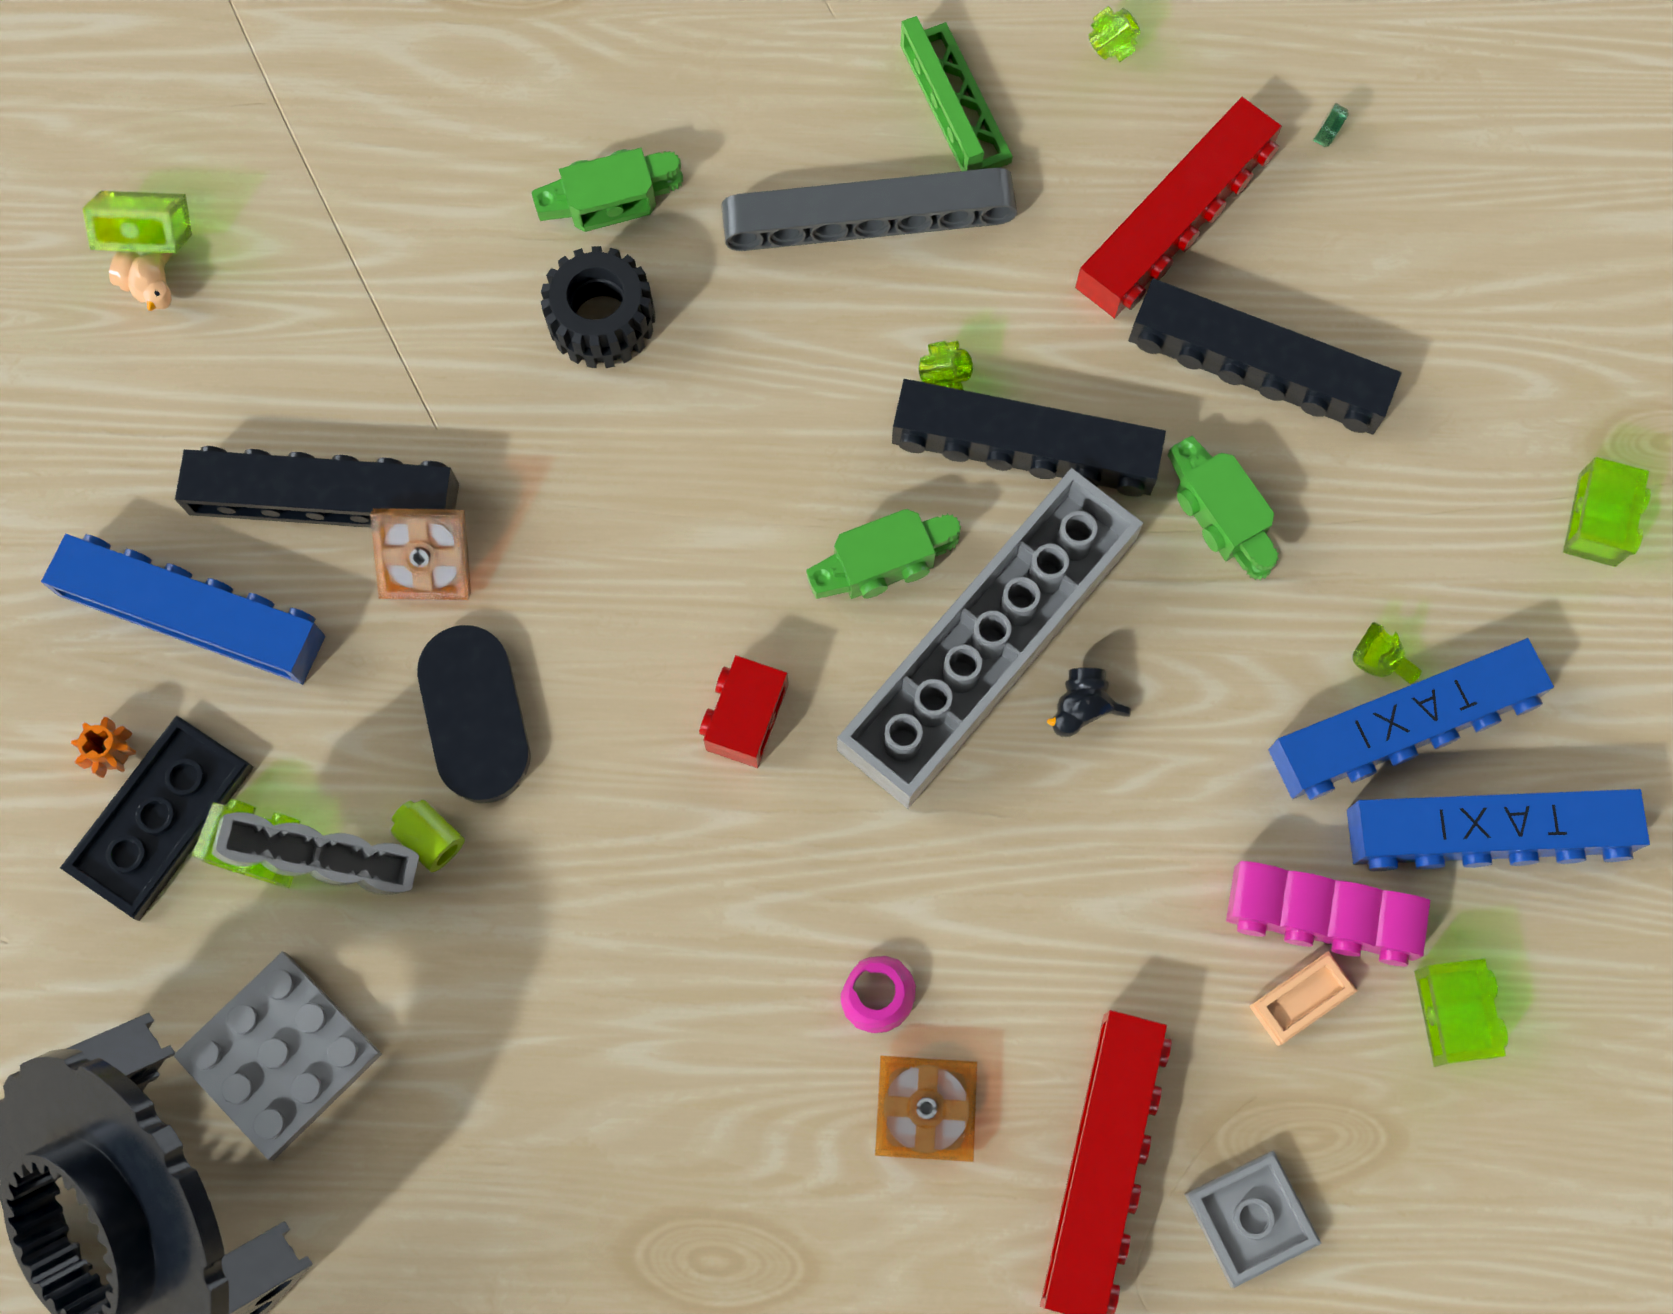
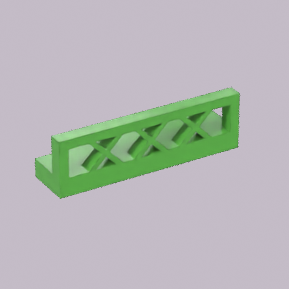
[900,16,1013,171]

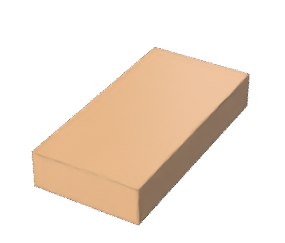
[1249,951,1357,1046]

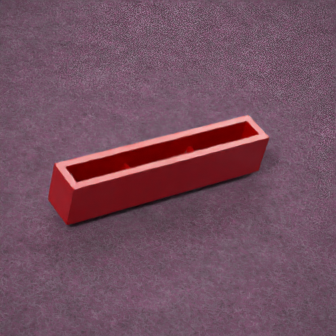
[1075,97,1282,319]
[1039,1010,1172,1314]

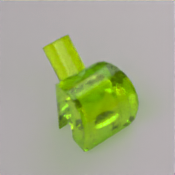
[1352,622,1422,684]

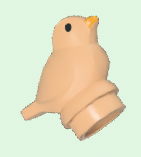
[109,243,174,311]

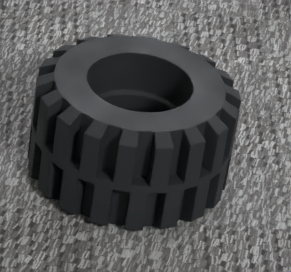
[541,246,655,368]

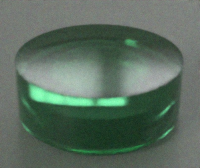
[1312,102,1349,148]

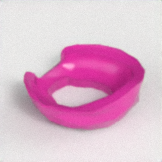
[840,956,916,1033]

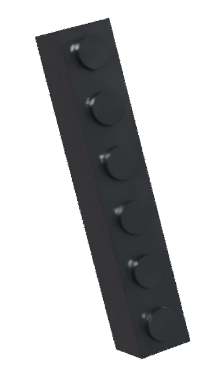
[1128,278,1402,435]
[892,379,1166,497]
[175,446,459,529]

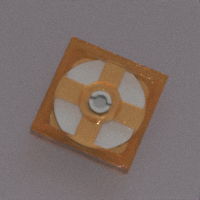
[370,508,471,600]
[875,1056,977,1162]

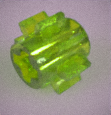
[1088,6,1141,62]
[918,341,973,390]

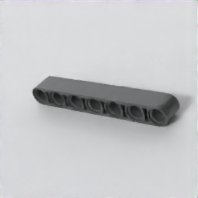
[721,168,1018,251]

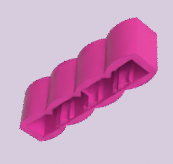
[1226,861,1431,967]

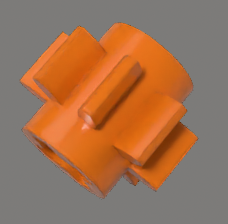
[71,717,136,778]

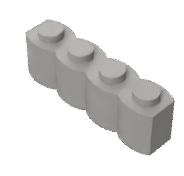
[211,812,419,895]

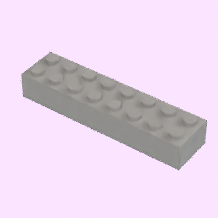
[837,468,1143,809]

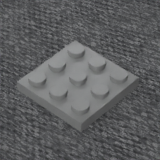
[174,951,382,1161]

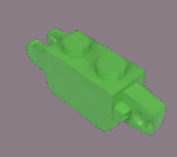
[532,148,683,232]
[1168,436,1279,580]
[806,509,961,599]

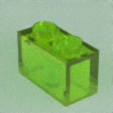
[82,191,192,253]
[1563,457,1651,567]
[1414,958,1508,1067]

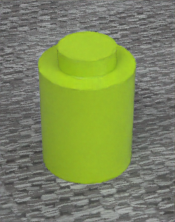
[391,800,465,873]

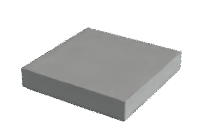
[1184,1151,1322,1288]

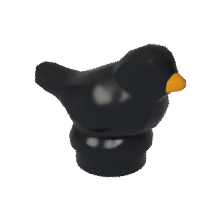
[1047,668,1131,737]

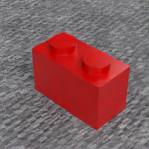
[699,655,789,768]

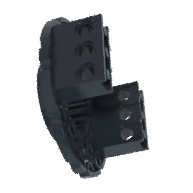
[0,1013,313,1314]

